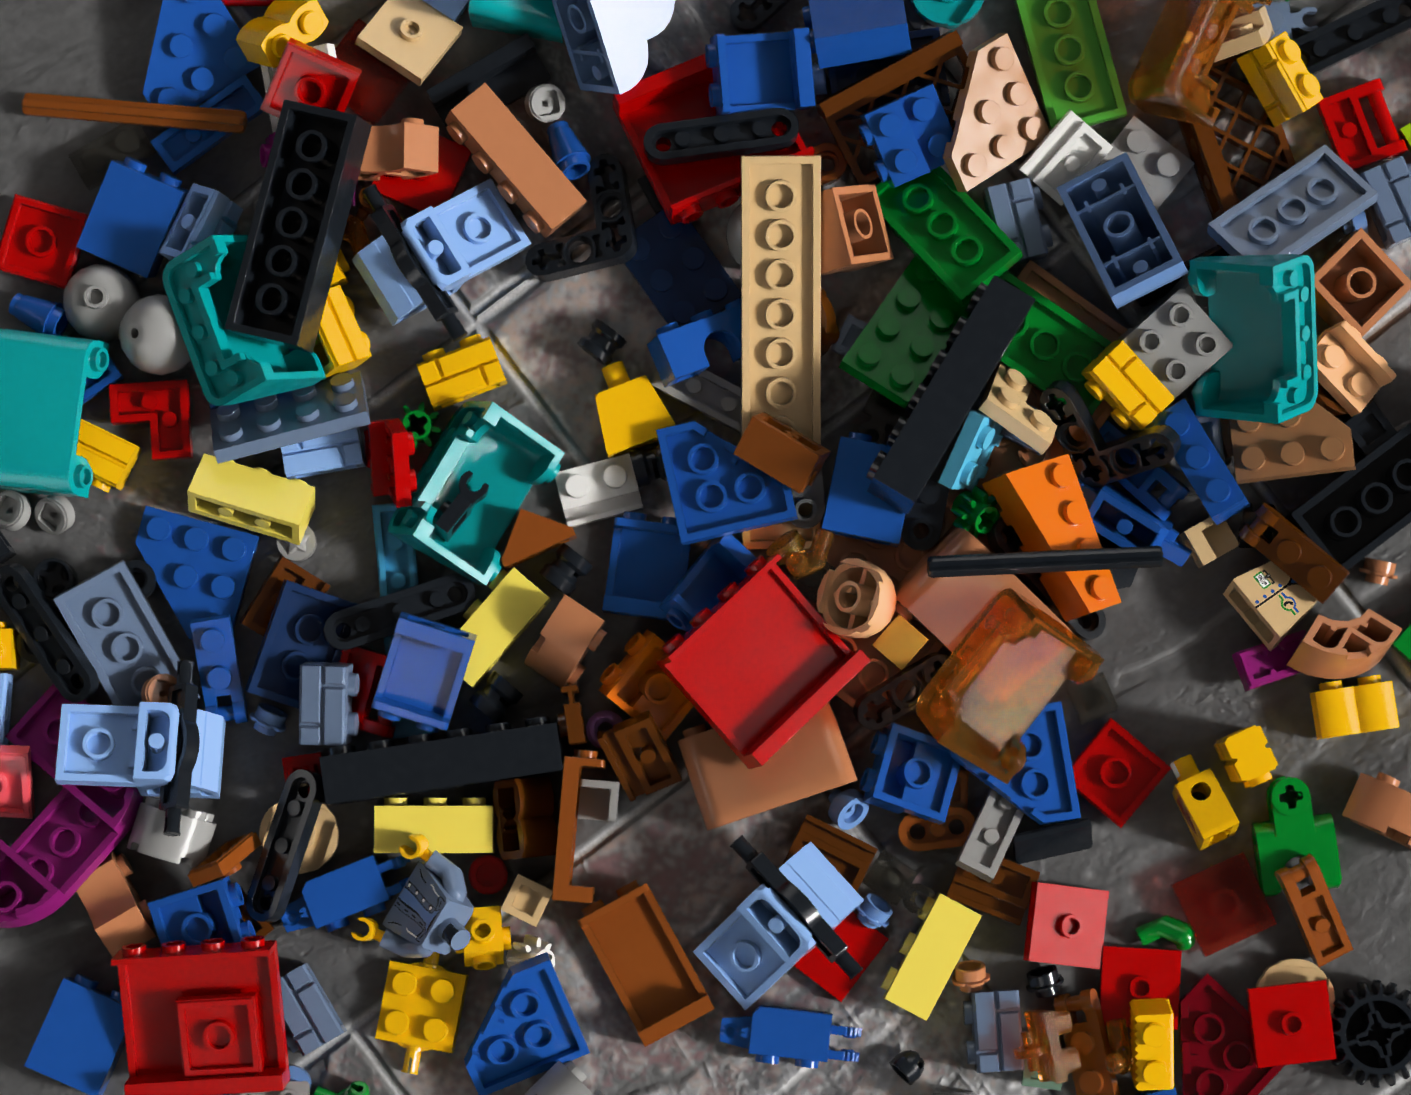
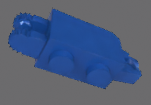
[1078,478,1192,567]
[281,855,411,933]
[720,1005,862,1068]

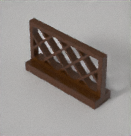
[815,30,969,185]
[1162,50,1296,220]

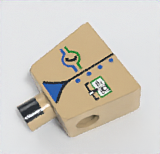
[1223,561,1318,651]

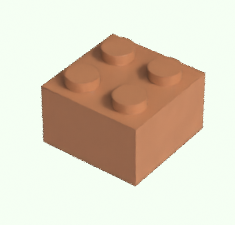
[821,184,894,275]
[1314,228,1411,337]

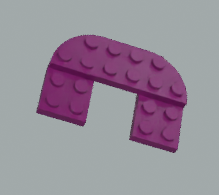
[0,683,144,928]

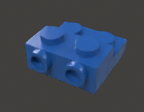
[858,84,953,187]
[859,723,960,825]
[147,876,256,946]

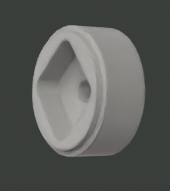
[525,84,565,123]
[0,490,31,531]
[34,495,75,535]
[276,526,317,562]

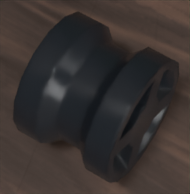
[577,319,627,366]

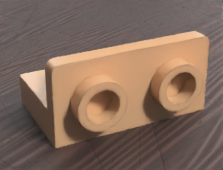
[1317,321,1397,417]

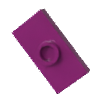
[1232,629,1307,692]

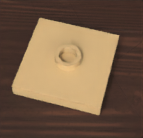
[355,0,463,86]

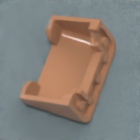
[895,527,1076,704]
[677,701,858,831]

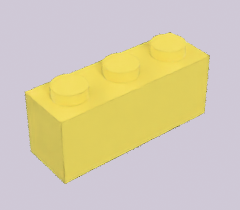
[187,453,315,545]
[460,567,551,688]
[374,798,495,853]
[880,893,982,1021]

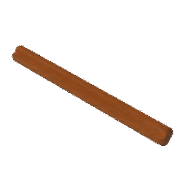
[21,93,247,134]

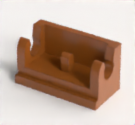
[733,412,831,494]

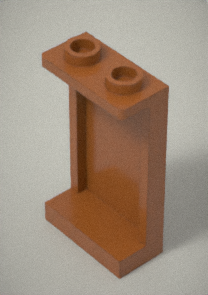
[552,749,606,903]
[577,880,715,1047]

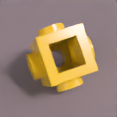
[456,906,511,970]

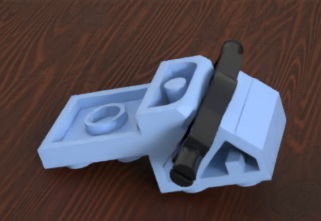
[352,178,531,342]
[55,660,226,837]
[693,835,864,1010]

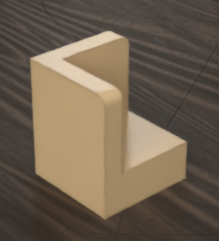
[1180,517,1239,569]
[500,874,553,927]

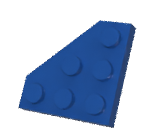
[142,0,261,106]
[656,421,798,546]
[135,506,260,640]
[944,701,1081,825]
[464,952,590,1095]

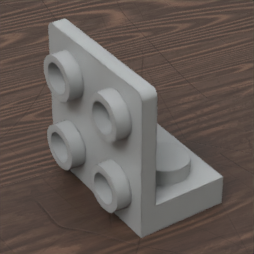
[1118,288,1233,398]

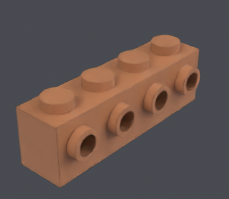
[445,83,587,239]

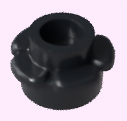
[1026,965,1064,998]

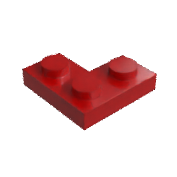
[109,379,193,461]

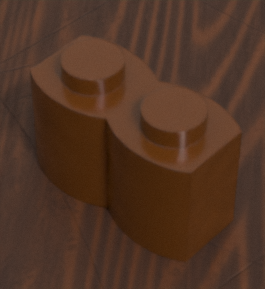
[493,776,558,860]

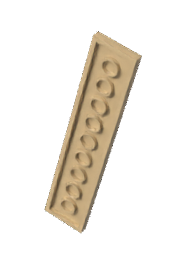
[741,155,821,549]

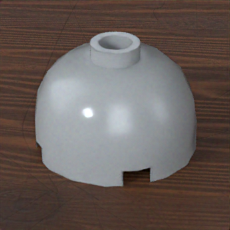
[63,264,141,342]

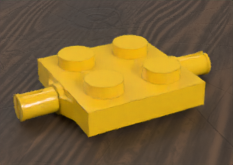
[375,952,469,1075]

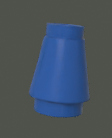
[547,121,591,181]
[8,293,68,336]

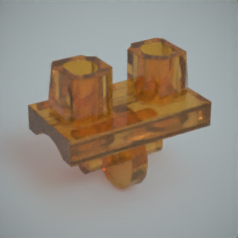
[1013,1009,1082,1084]

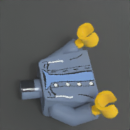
[351,834,474,958]

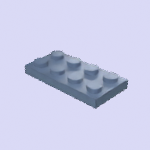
[1207,144,1378,256]
[210,371,371,464]
[53,559,200,706]

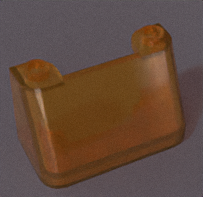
[1128,0,1272,128]
[916,588,1104,784]

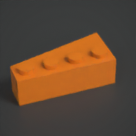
[982,453,1121,622]

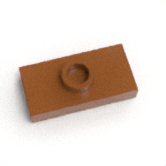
[188,832,262,887]

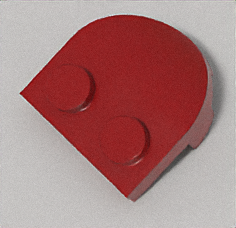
[364,418,417,508]

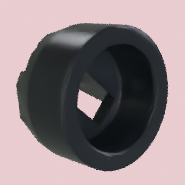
[889,1050,925,1085]

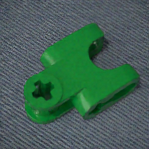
[1251,776,1342,897]

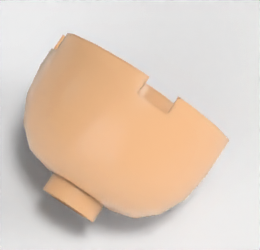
[816,558,897,638]

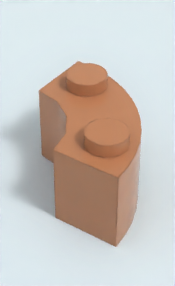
[358,118,439,181]
[524,594,607,688]
[1287,609,1403,679]
[1342,772,1411,850]
[76,851,156,957]

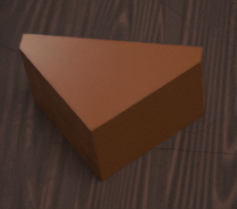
[501,508,577,570]

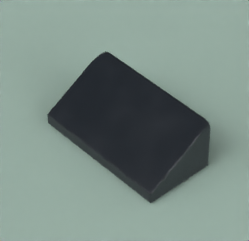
[1011,818,1093,864]

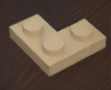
[978,362,1057,455]

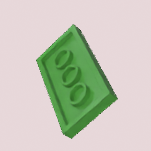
[1014,0,1127,131]

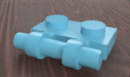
[938,411,1003,491]

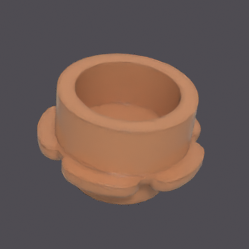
[1359,557,1398,586]
[952,960,990,993]

